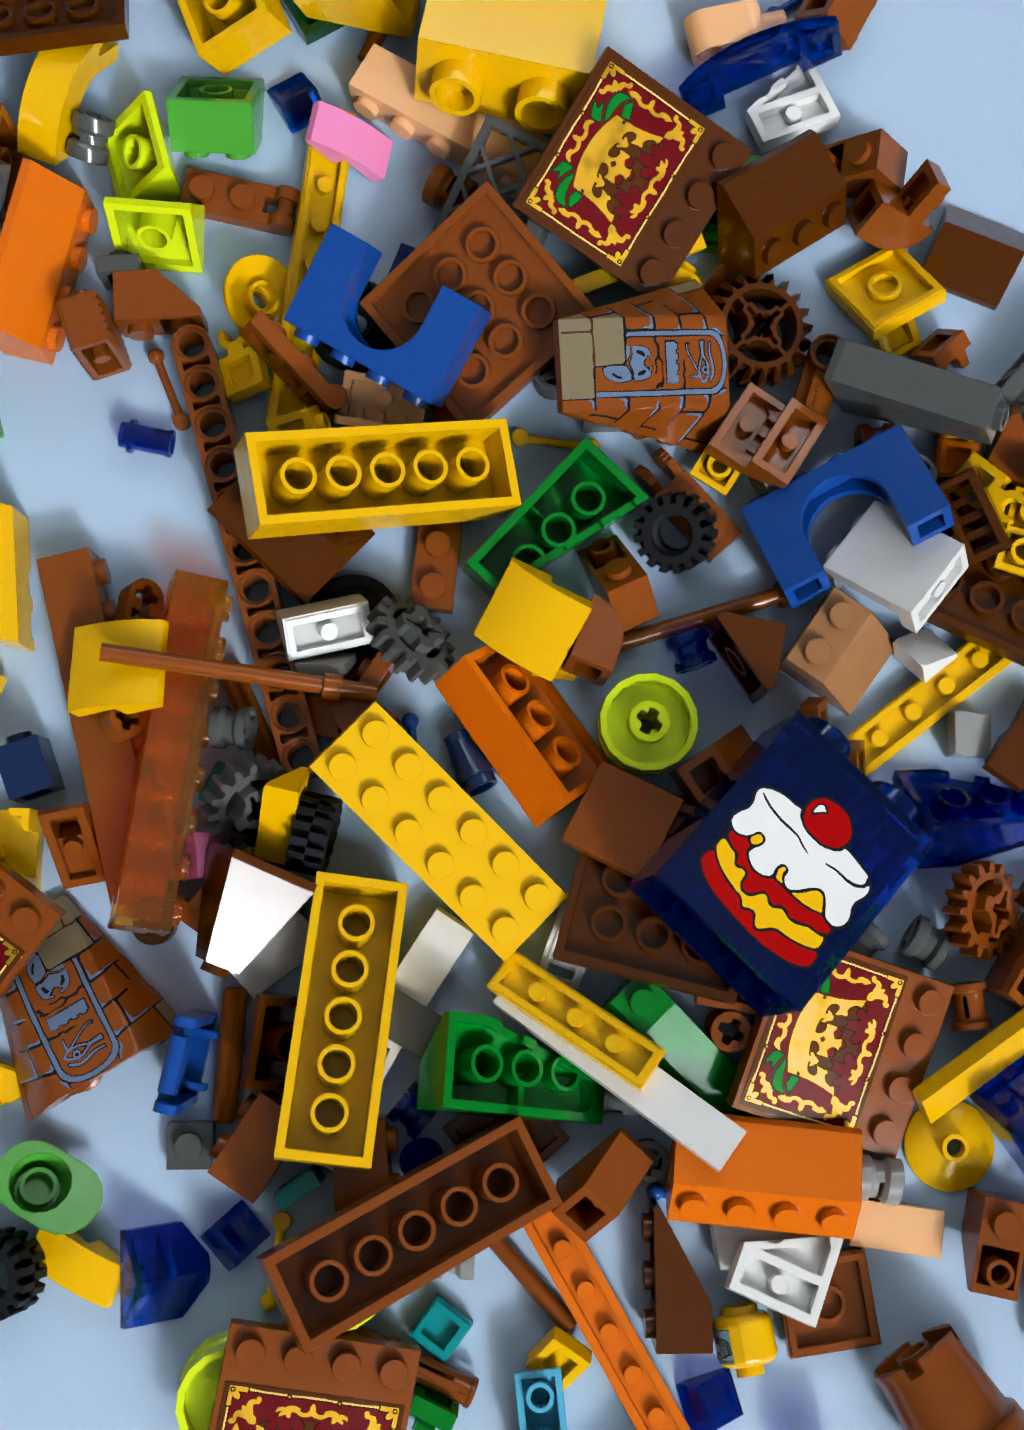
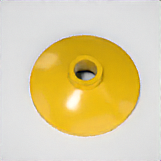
[223,254,288,331]
[903,1101,994,1192]

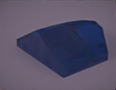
[120,1221,211,1329]

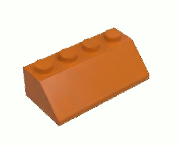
[0,158,98,365]
[434,645,610,828]
[665,1114,863,1239]

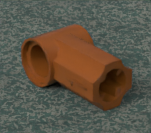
[794,334,841,420]

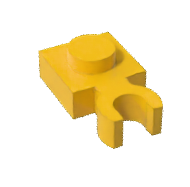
[218,328,271,403]
[953,451,1024,526]

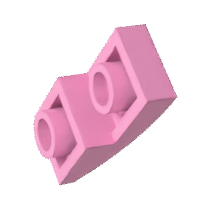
[305,100,393,182]

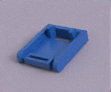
[153,1009,219,1115]

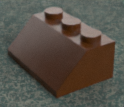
[716,129,847,279]
[207,478,376,605]

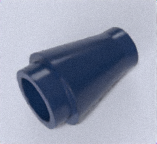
[444,729,498,797]

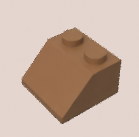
[779,587,894,716]

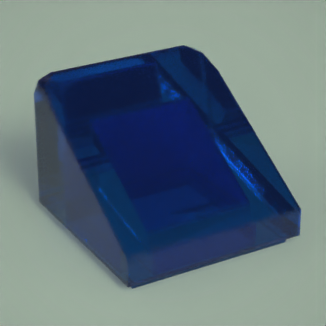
[267,72,322,133]
[200,1199,271,1271]
[676,1367,743,1430]

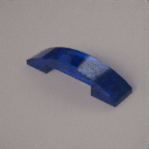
[678,16,842,116]

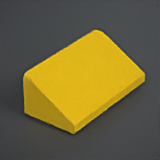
[255,766,310,865]

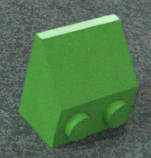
[166,76,265,160]

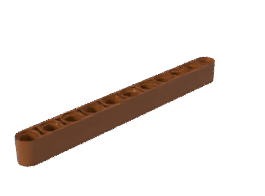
[171,324,323,781]

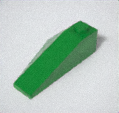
[600,978,752,1116]
[416,1010,604,1124]

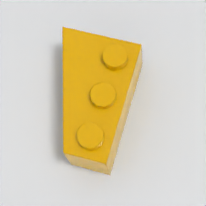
[0,503,35,652]

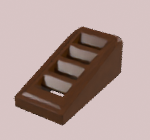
[938,465,1013,566]

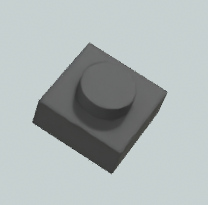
[95,250,146,290]
[166,1120,216,1170]

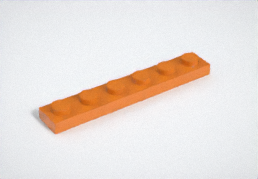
[523,1210,692,1430]

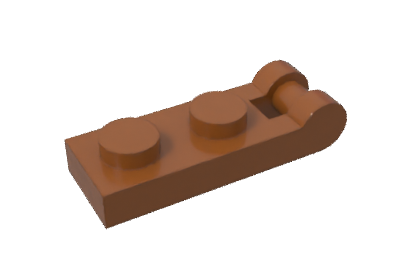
[178,167,300,236]
[239,310,348,419]

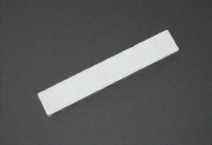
[493,996,747,1173]

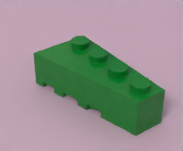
[462,437,650,598]

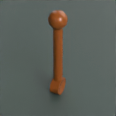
[148,348,191,431]

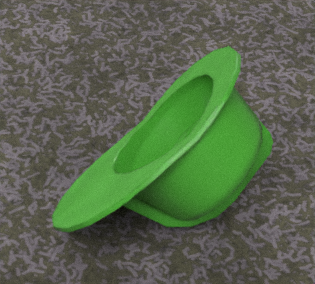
[0,1141,103,1235]

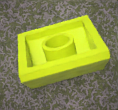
[105,90,181,202]
[103,196,205,273]

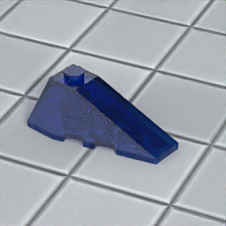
[892,769,1024,869]

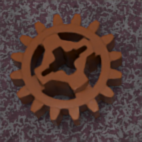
[942,860,1021,960]

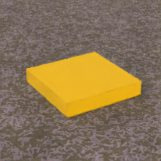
[825,249,946,341]

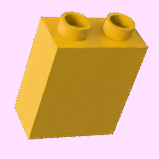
[414,0,607,134]

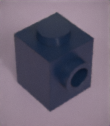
[0,731,65,804]

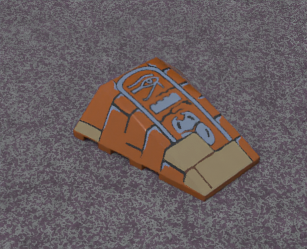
[553,279,730,454]
[0,894,176,1122]

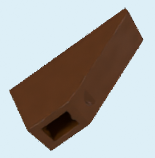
[641,1199,713,1354]

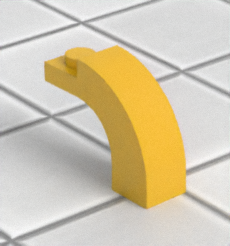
[17,41,119,166]

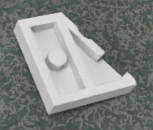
[745,54,841,153]
[724,1236,844,1328]

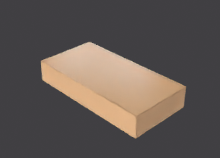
[846,1198,945,1259]

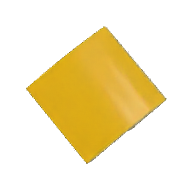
[473,557,593,682]
[67,619,169,717]

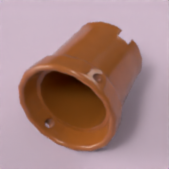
[874,1324,1024,1430]

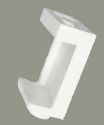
[823,500,969,634]

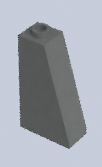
[823,338,1010,445]

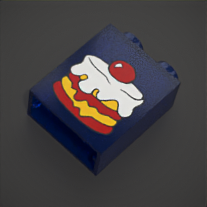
[627,711,935,1017]

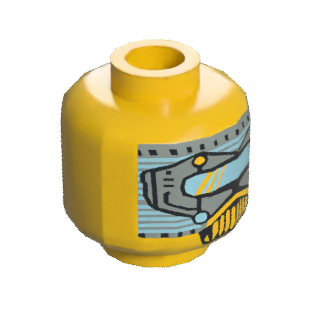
[712,1302,778,1378]

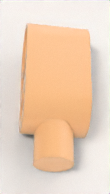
[683,0,788,68]

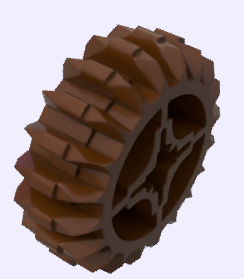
[710,274,814,388]

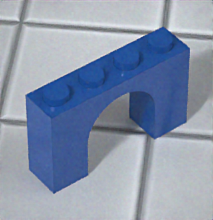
[283,223,492,410]
[740,424,954,609]

